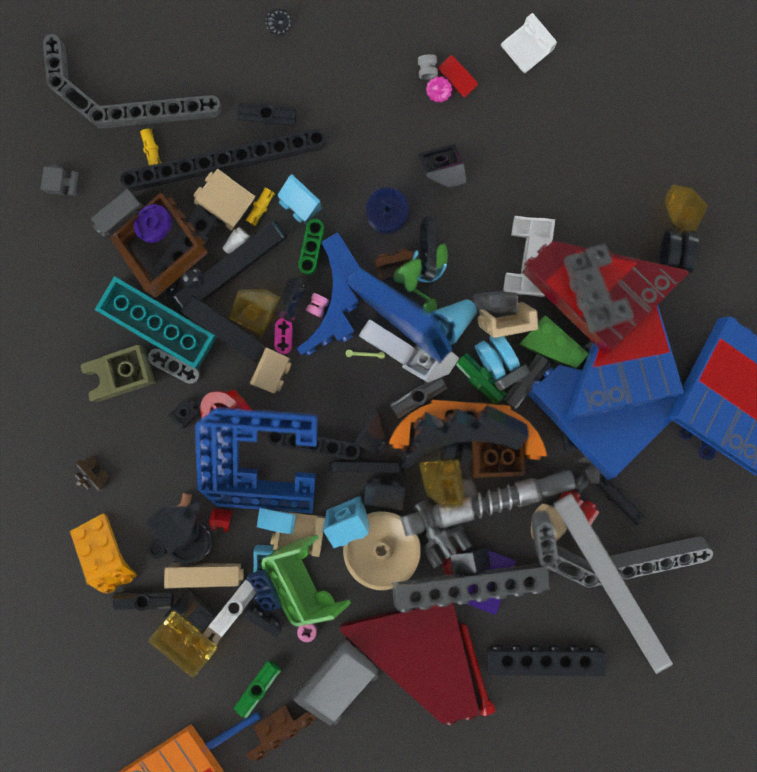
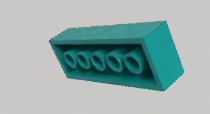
[95,276,218,370]

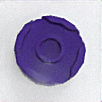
[134,204,172,243]

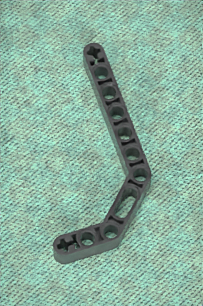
[43,34,223,128]
[531,510,713,587]

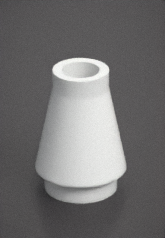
[222,227,250,254]

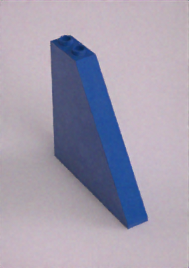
[347,268,453,364]
[528,365,677,480]

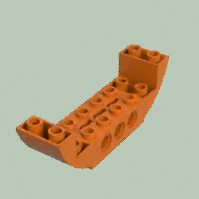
[389,400,547,460]

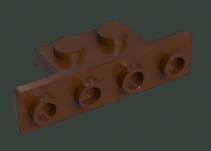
[246,705,317,761]

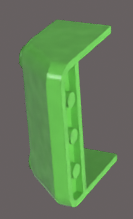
[261,535,351,626]

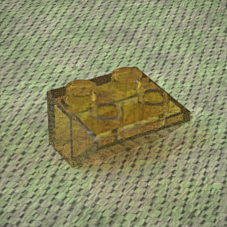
[420,460,465,507]

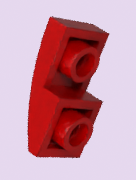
[438,55,478,98]

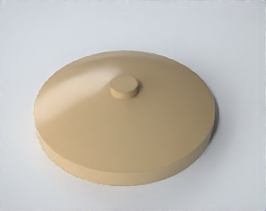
[343,512,421,590]

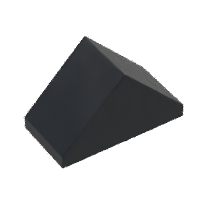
[450,547,491,574]

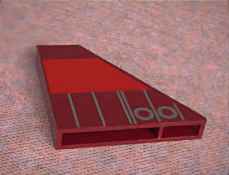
[522,241,689,355]

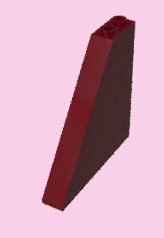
[339,603,480,725]

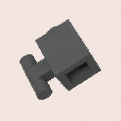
[40,164,79,196]

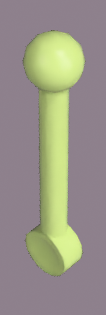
[345,349,385,359]

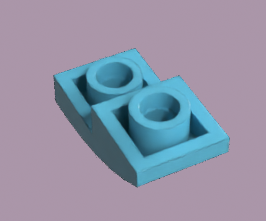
[257,508,296,534]

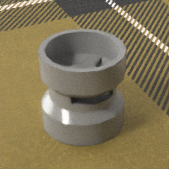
[418,54,438,80]

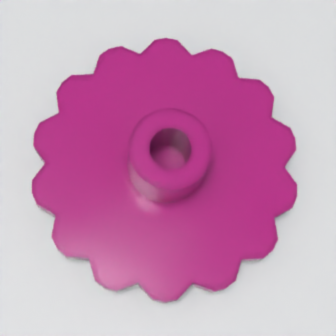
[426,76,453,102]

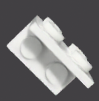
[501,13,557,73]

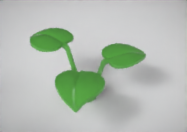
[394,243,448,314]

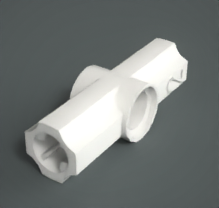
[209,580,257,637]

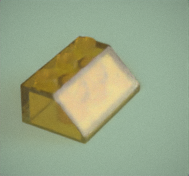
[148,610,218,678]

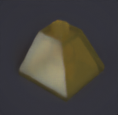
[664,185,708,232]
[229,289,280,337]

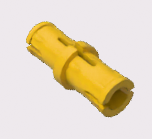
[140,128,161,166]
[245,187,275,227]

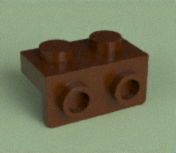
[375,249,413,280]

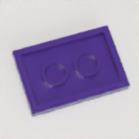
[467,547,516,615]

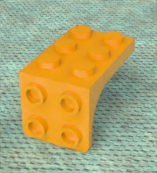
[70,513,137,593]

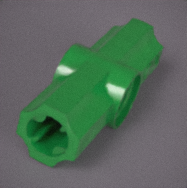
[455,352,507,405]
[233,660,281,718]

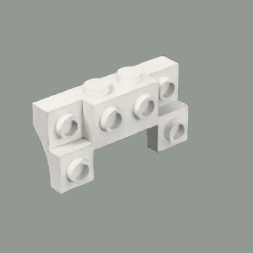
[503,216,555,297]

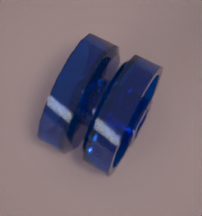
[366,187,409,234]

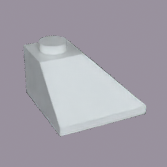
[402,344,459,382]

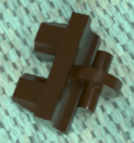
[75,456,110,492]

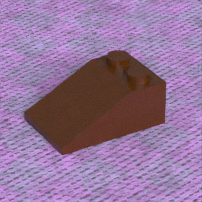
[472,441,525,478]

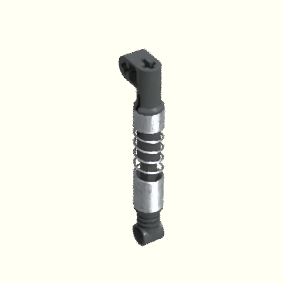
[400,469,576,536]

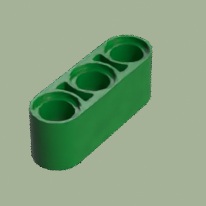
[299,219,325,276]

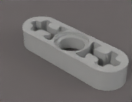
[148,349,200,384]

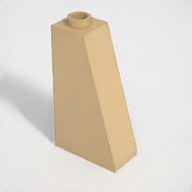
[164,562,244,588]

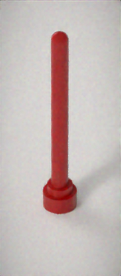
[460,623,496,716]

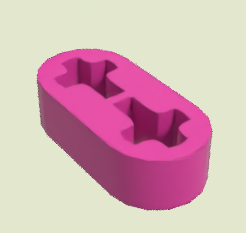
[274,318,293,355]

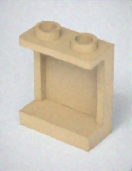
[193,169,255,231]
[478,302,538,338]
[271,511,325,557]

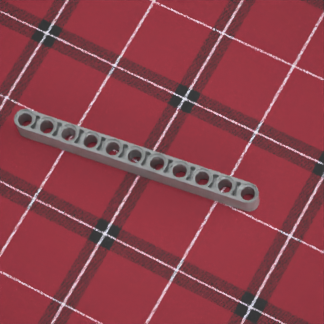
[554,494,673,674]

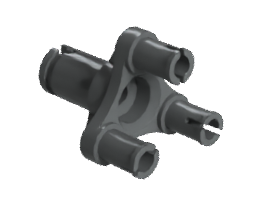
[413,498,473,569]

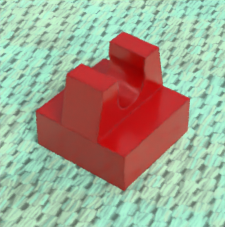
[209,508,232,532]

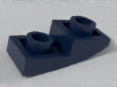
[247,570,281,612]

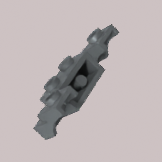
[563,244,634,333]

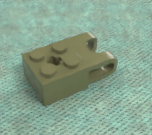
[80,345,156,402]

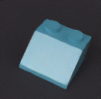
[278,174,322,225]
[323,496,370,548]

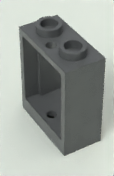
[91,189,144,238]

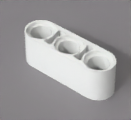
[359,320,415,365]

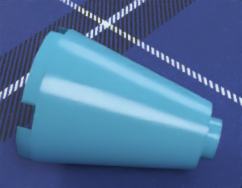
[429,299,477,345]

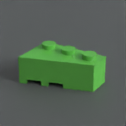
[517,315,588,369]

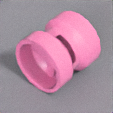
[305,293,330,318]

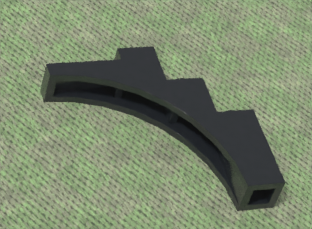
[401,405,529,469]

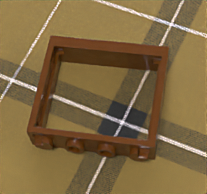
[109,193,208,297]

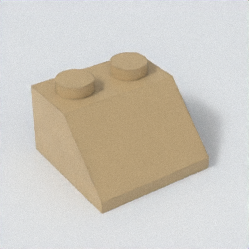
[250,348,292,394]

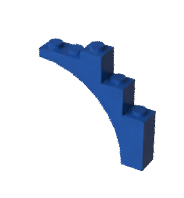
[297,232,360,356]

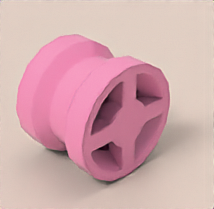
[297,623,317,642]

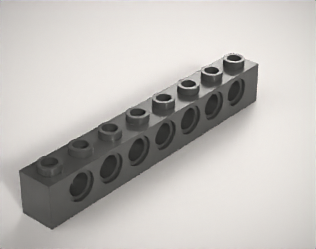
[392,563,550,612]

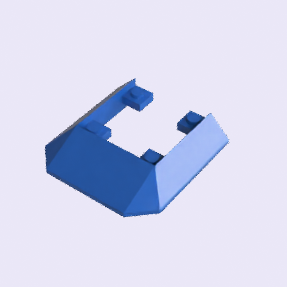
[195,408,318,514]

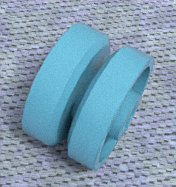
[475,336,520,381]

